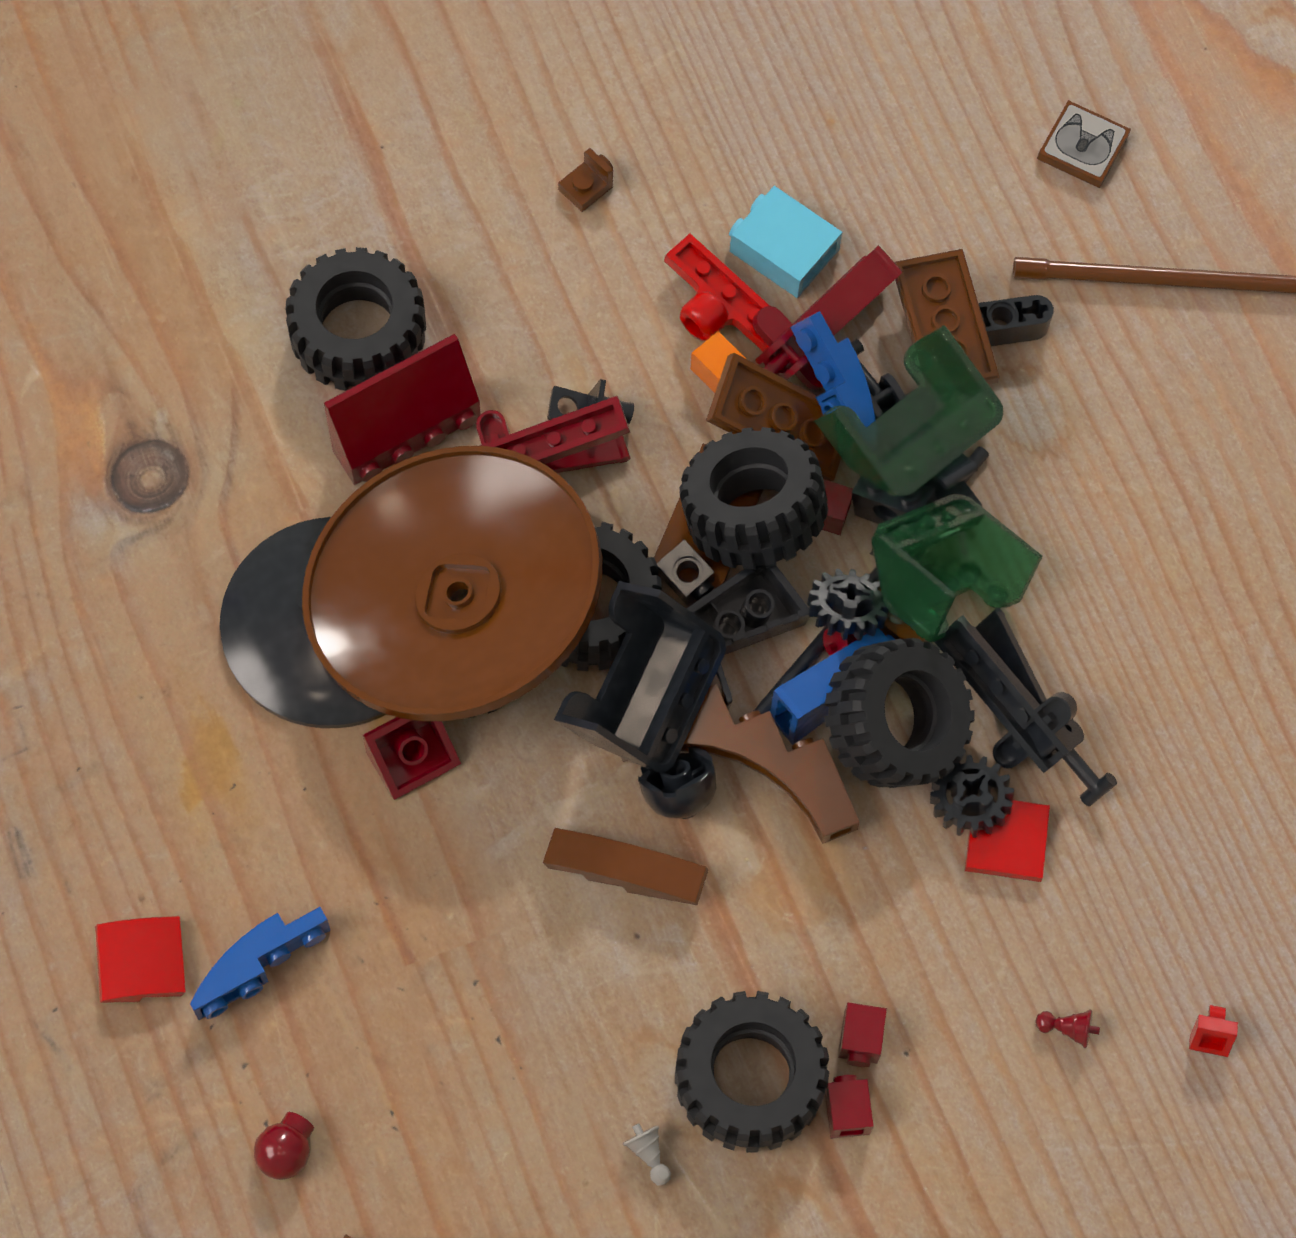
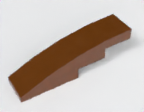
[543,828,709,905]

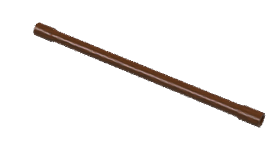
[1013,257,1296,294]

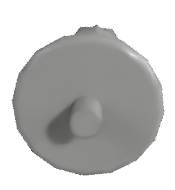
[623,1123,671,1186]

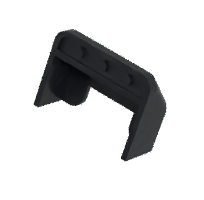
[554,581,726,772]

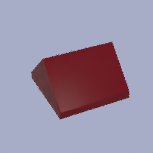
[363,717,461,800]

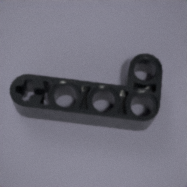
[911,295,1054,346]

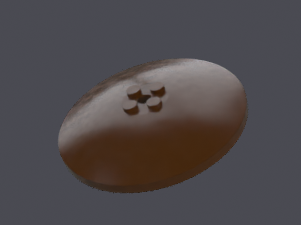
[302,446,602,721]

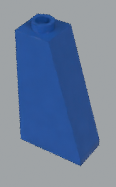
[770,628,895,745]

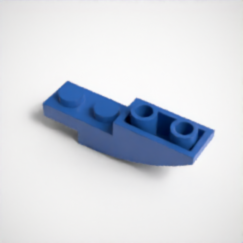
[790,311,876,461]
[190,907,330,1020]

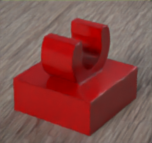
[1189,1005,1238,1057]

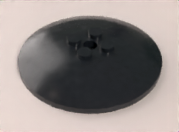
[220,517,386,729]

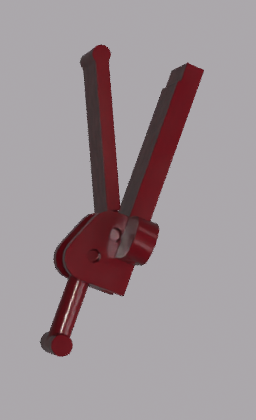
[752,245,903,391]
[476,396,631,473]

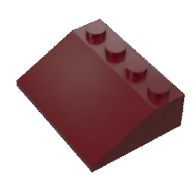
[324,334,481,485]

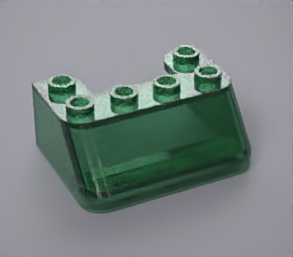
[815,325,1004,497]
[871,494,1043,643]

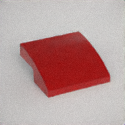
[95,916,186,1003]

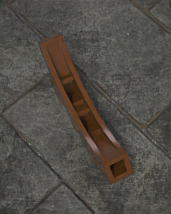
[621,684,860,844]

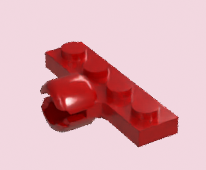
[664,233,770,352]

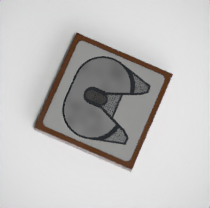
[1037,100,1131,188]

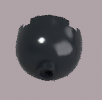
[638,747,717,819]

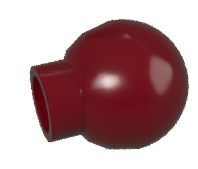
[254,1112,314,1180]

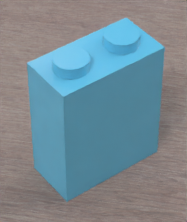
[729,186,842,298]

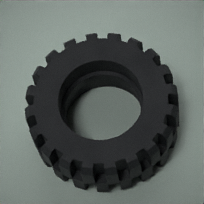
[285,247,426,391]
[679,427,828,570]
[561,522,662,671]
[824,638,975,788]
[675,991,830,1153]

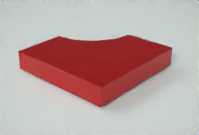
[964,800,1050,882]

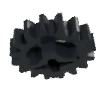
[807,569,891,641]
[930,755,1014,838]

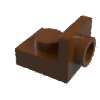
[558,148,613,212]

